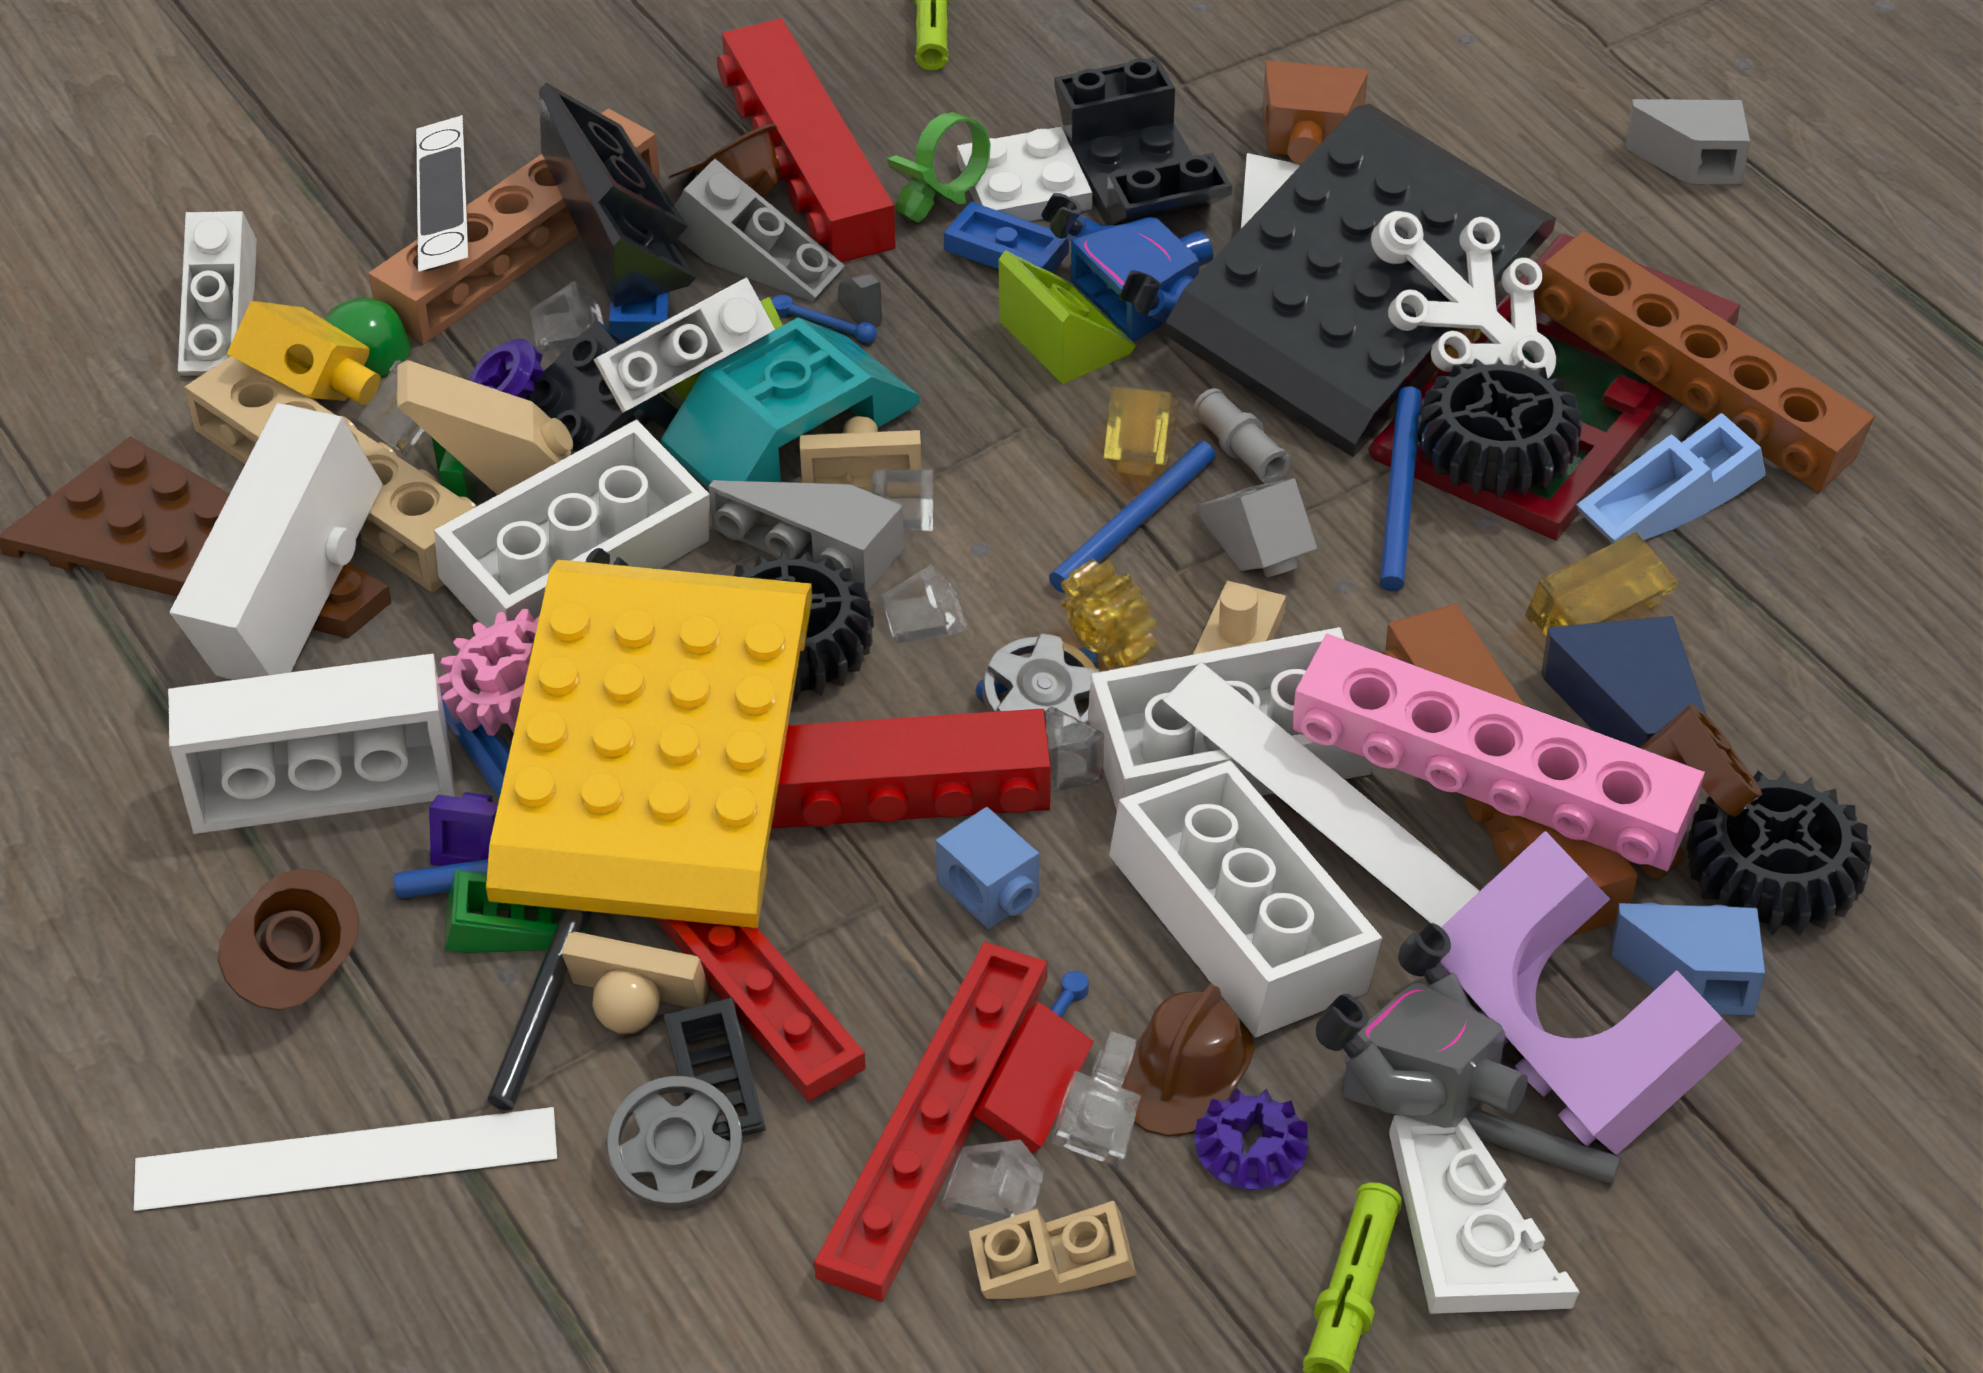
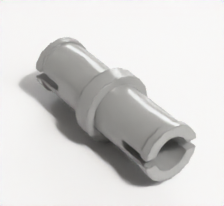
[1193,388,1291,483]

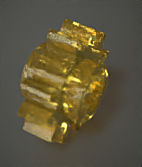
[1061,558,1157,668]

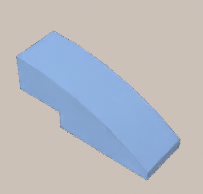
[1576,413,1766,547]

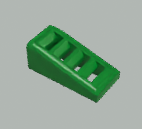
[444,870,587,953]

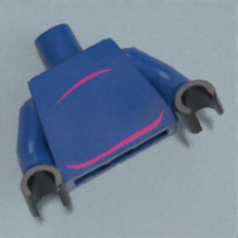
[1041,193,1213,342]

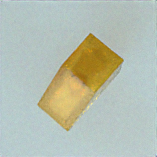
[1104,386,1180,476]

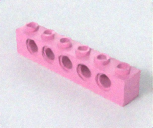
[1292,633,1705,872]

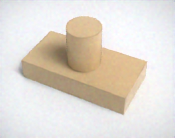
[800,416,923,495]
[1193,581,1286,655]

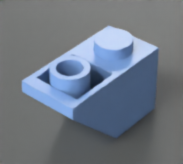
[1611,903,1765,1016]

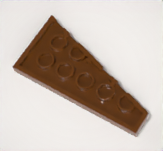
[0,436,391,639]

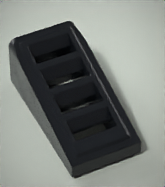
[664,998,766,1140]

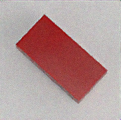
[973,1002,1094,1155]

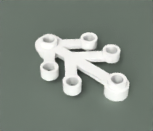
[1371,211,1556,378]

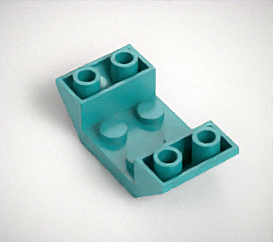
[661,317,920,488]

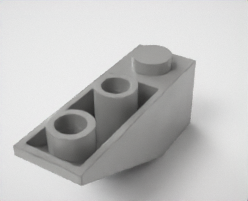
[675,159,845,302]
[708,480,904,592]

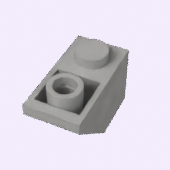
[1626,99,1750,184]

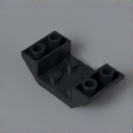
[1054,56,1232,225]

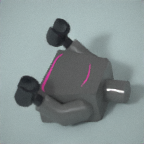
[1316,923,1528,1128]

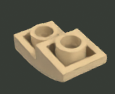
[969,1200,1136,1299]

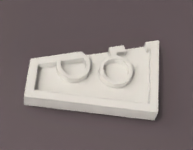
[1389,1115,1580,1314]

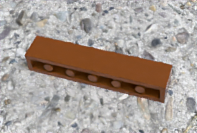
[1381,603,1637,937]

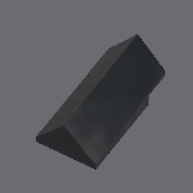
[539,83,696,308]

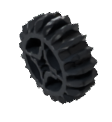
[1417,357,1582,499]
[734,551,874,702]
[1686,770,1872,936]

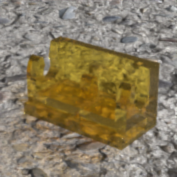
[1525,532,1678,637]

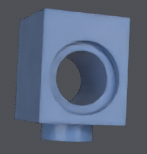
[936,807,1039,930]

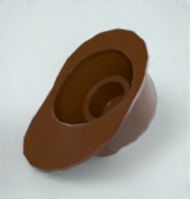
[668,123,780,197]
[218,869,359,1011]
[1117,984,1254,1137]

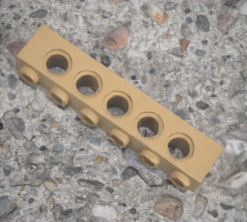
[184,356,477,593]

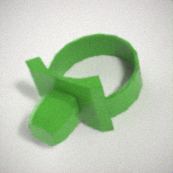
[887,112,991,224]

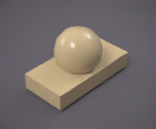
[562,932,709,1034]

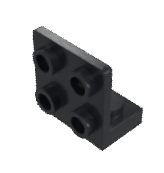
[525,320,680,455]

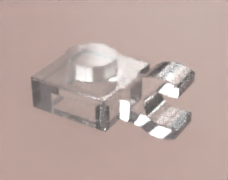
[1051,1030,1141,1167]

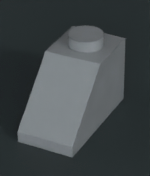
[1196,478,1318,577]

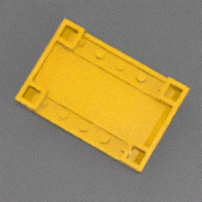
[486,559,812,928]

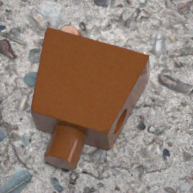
[1262,60,1368,165]

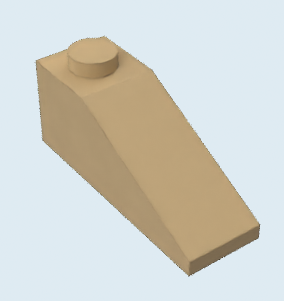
[397,360,573,495]

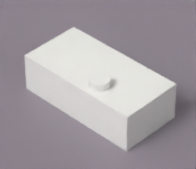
[169,403,383,680]
[434,419,710,628]
[1088,627,1372,810]
[168,654,455,834]
[1109,760,1382,1038]

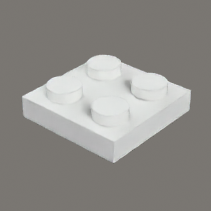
[957,127,1092,221]

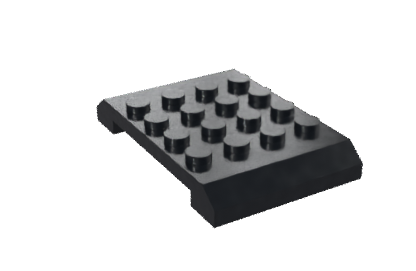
[1164,104,1556,457]

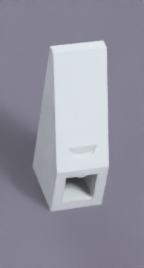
[178,211,257,376]
[593,277,775,413]

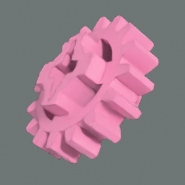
[438,609,539,736]

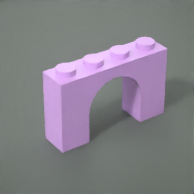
[1440,831,1743,1156]

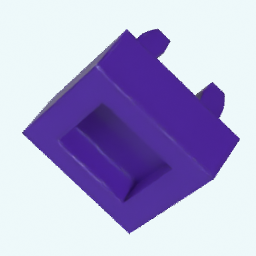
[429,792,498,866]

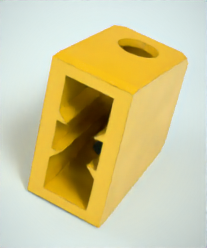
[226,301,381,405]

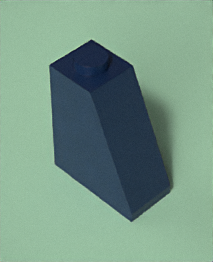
[1541,616,1707,748]

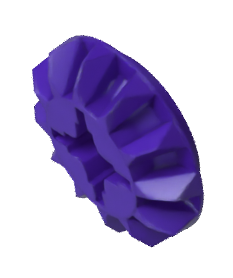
[469,339,544,399]
[1195,1088,1309,1190]

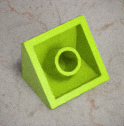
[998,250,1137,385]

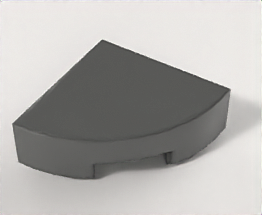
[838,273,882,328]

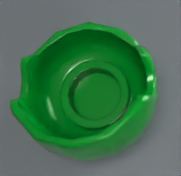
[324,297,412,377]

